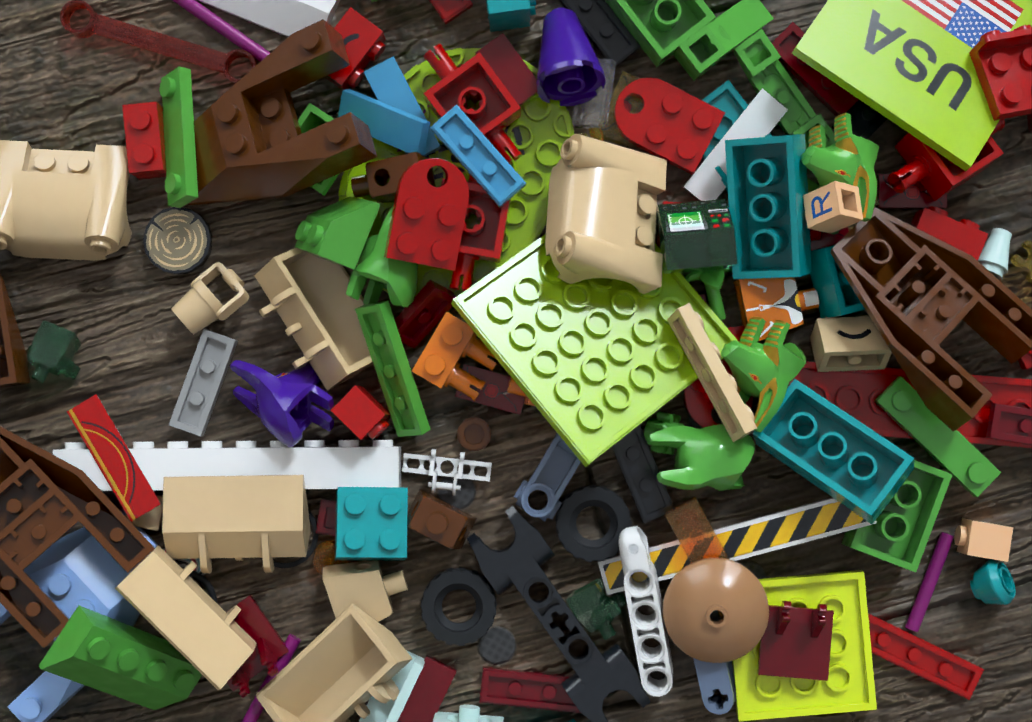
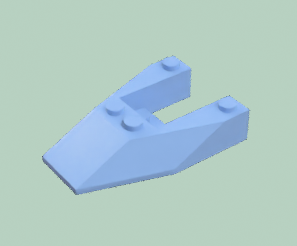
[0,509,158,722]

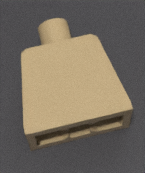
[323,561,408,622]

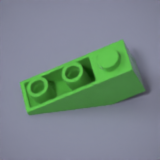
[673,0,774,81]

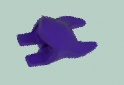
[230,360,334,448]

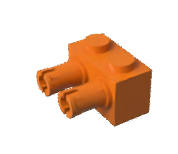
[412,312,497,401]

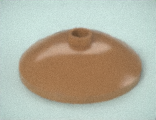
[663,557,769,663]

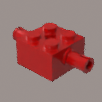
[424,44,522,165]
[888,119,1005,201]
[441,174,511,291]

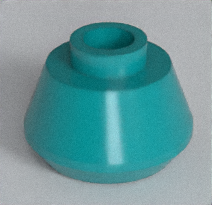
[970,559,1016,605]

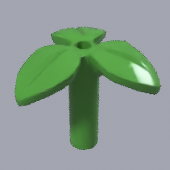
[685,264,732,320]

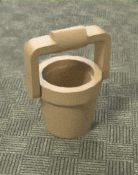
[171,262,249,335]

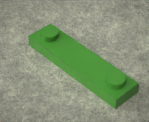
[159,66,198,208]
[355,301,431,437]
[874,376,1001,497]

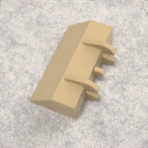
[254,248,373,391]
[162,475,311,574]
[115,545,257,691]
[256,603,413,722]

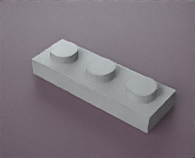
[169,329,238,437]

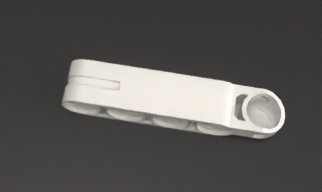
[618,526,673,697]

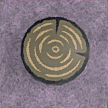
[143,207,212,275]

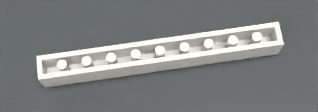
[53,440,401,491]

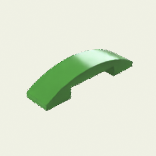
[733,29,835,149]

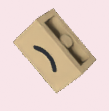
[810,315,892,372]

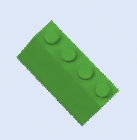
[39,605,202,710]

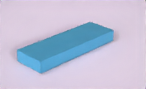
[364,56,441,157]
[338,89,430,155]
[430,104,526,208]

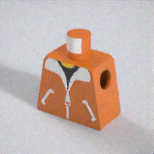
[734,277,819,341]

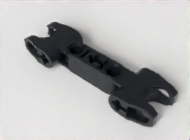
[466,505,651,722]

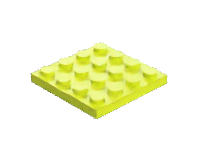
[732,570,877,721]

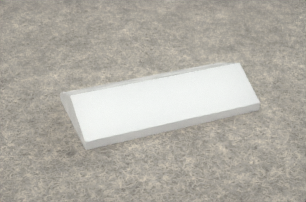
[197,0,340,37]

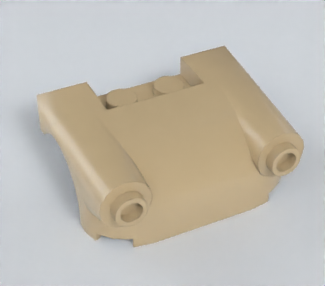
[545,134,667,294]
[0,140,132,261]

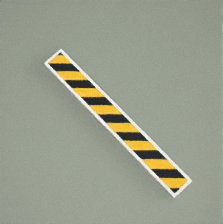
[598,497,877,595]

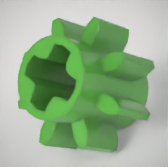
[644,412,685,455]

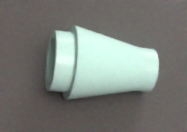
[978,228,1012,281]

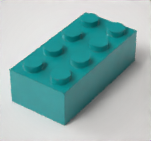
[725,134,812,279]
[753,379,915,525]

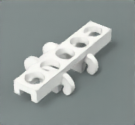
[402,449,492,496]

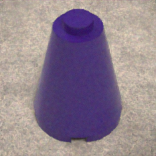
[536,7,606,106]

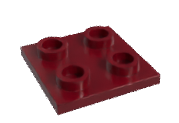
[226,595,289,698]
[757,601,834,681]

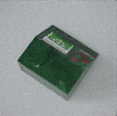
[657,199,738,274]

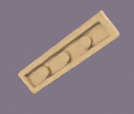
[667,303,757,442]

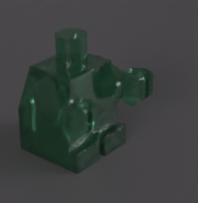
[27,320,81,383]
[566,577,627,640]

